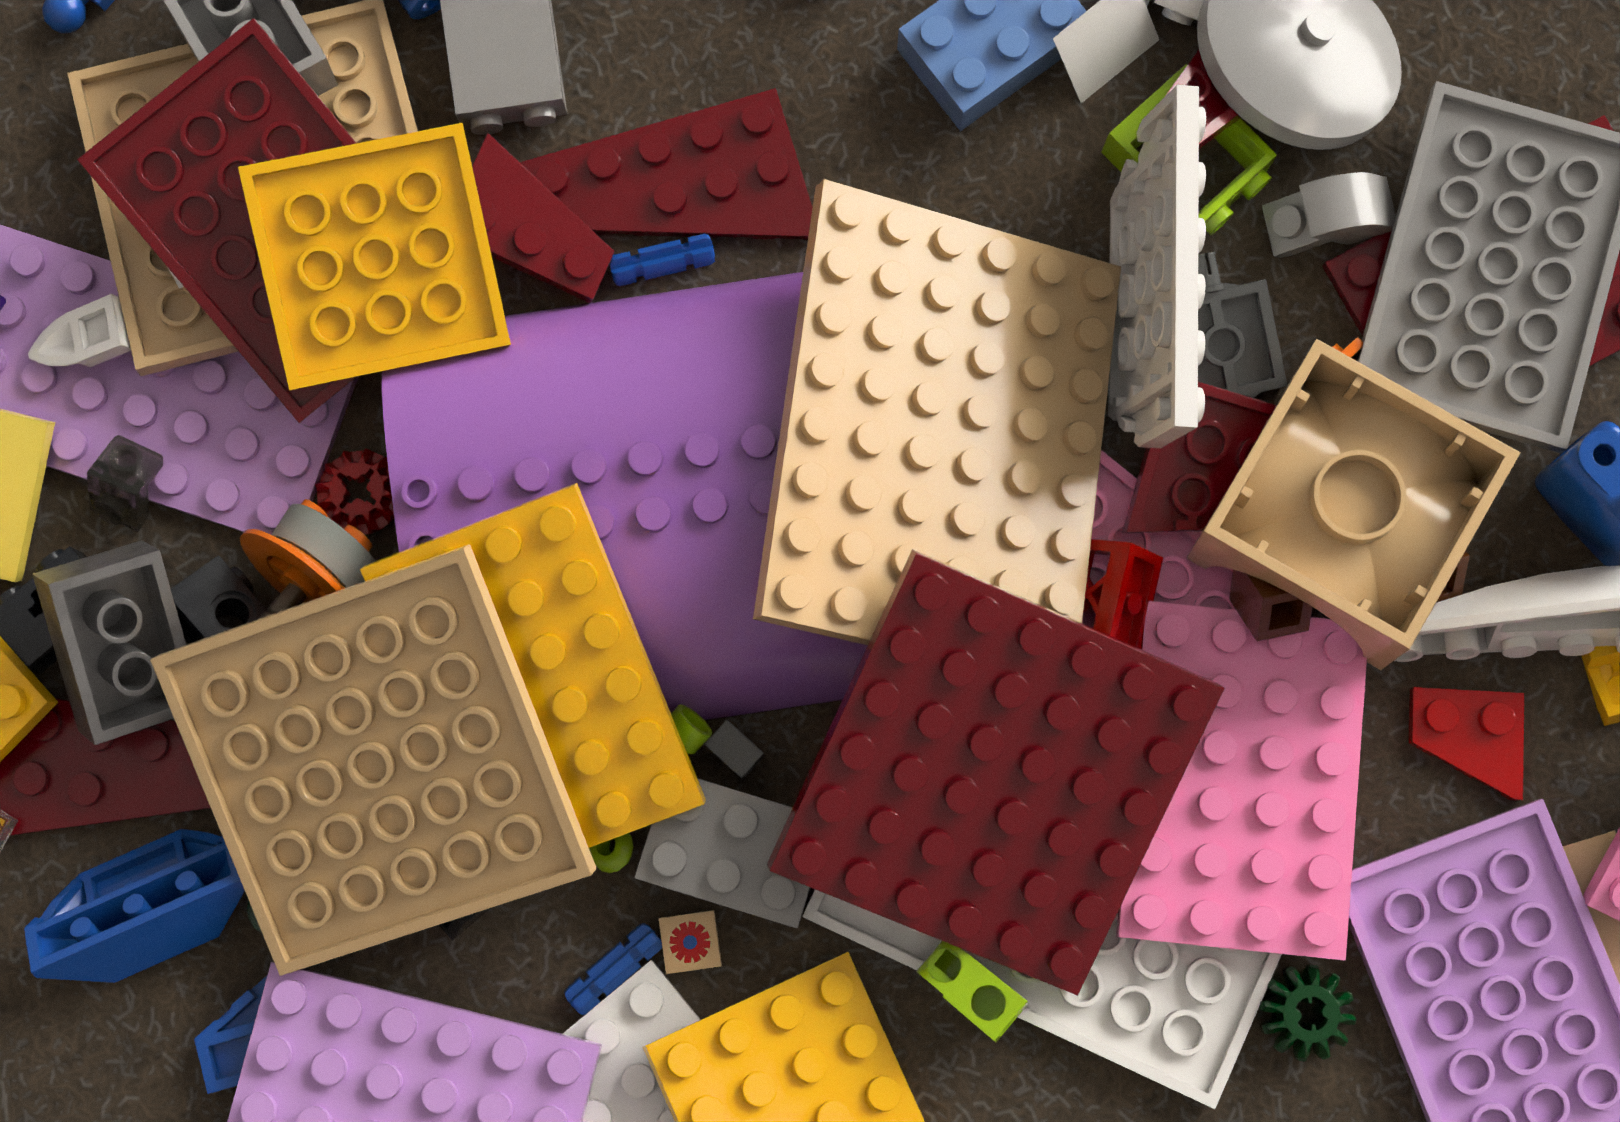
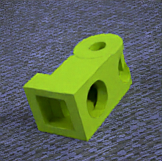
[916,941,1029,1043]

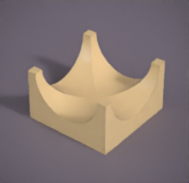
[1186,339,1521,670]

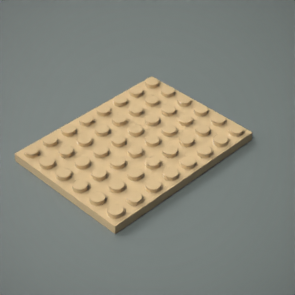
[753,179,1121,645]

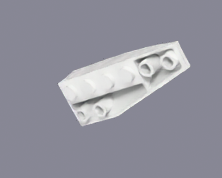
[1394,566,1620,662]

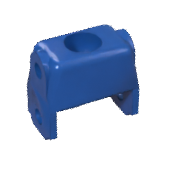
[1535,421,1620,566]

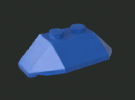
[24,829,245,983]

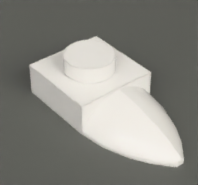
[28,294,131,367]

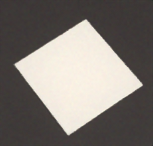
[1053,0,1159,103]

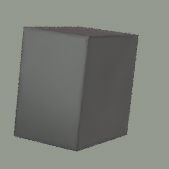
[704,720,765,780]

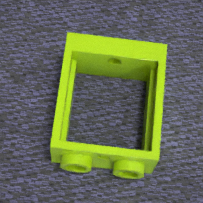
[1101,64,1277,236]

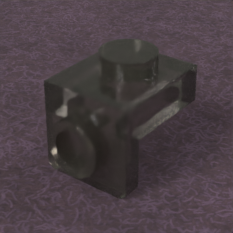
[87,435,163,532]

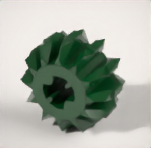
[1258,964,1356,1062]

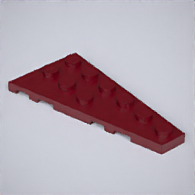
[0,698,211,837]

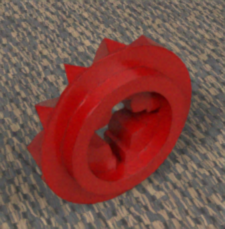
[315,448,394,535]

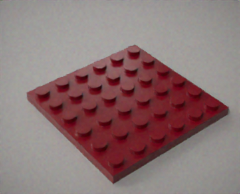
[767,549,1225,996]

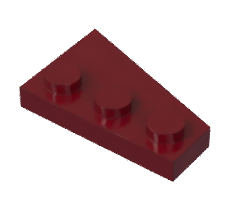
[472,133,615,303]

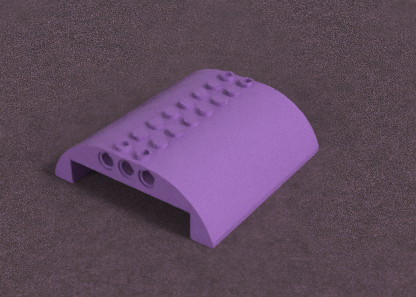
[382,272,868,720]

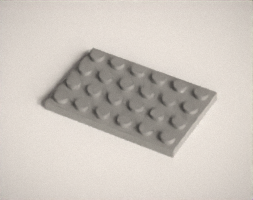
[1356,81,1620,454]

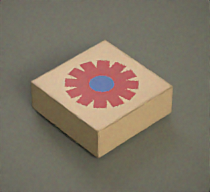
[659,910,722,974]

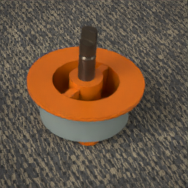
[240,499,375,619]

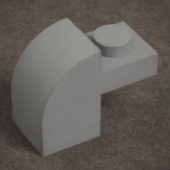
[1262,172,1396,258]

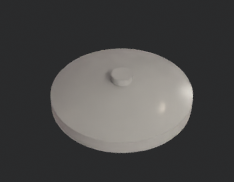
[1197,0,1402,150]

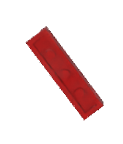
[1083,539,1163,650]

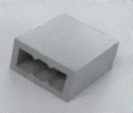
[440,0,567,135]

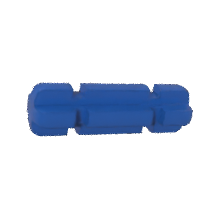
[609,234,715,286]
[564,923,662,1015]

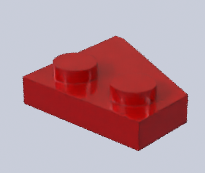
[1409,687,1524,800]

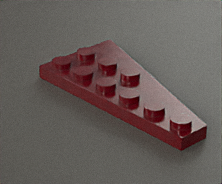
[520,88,813,240]
[1122,381,1277,533]

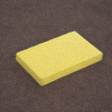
[0,409,55,582]

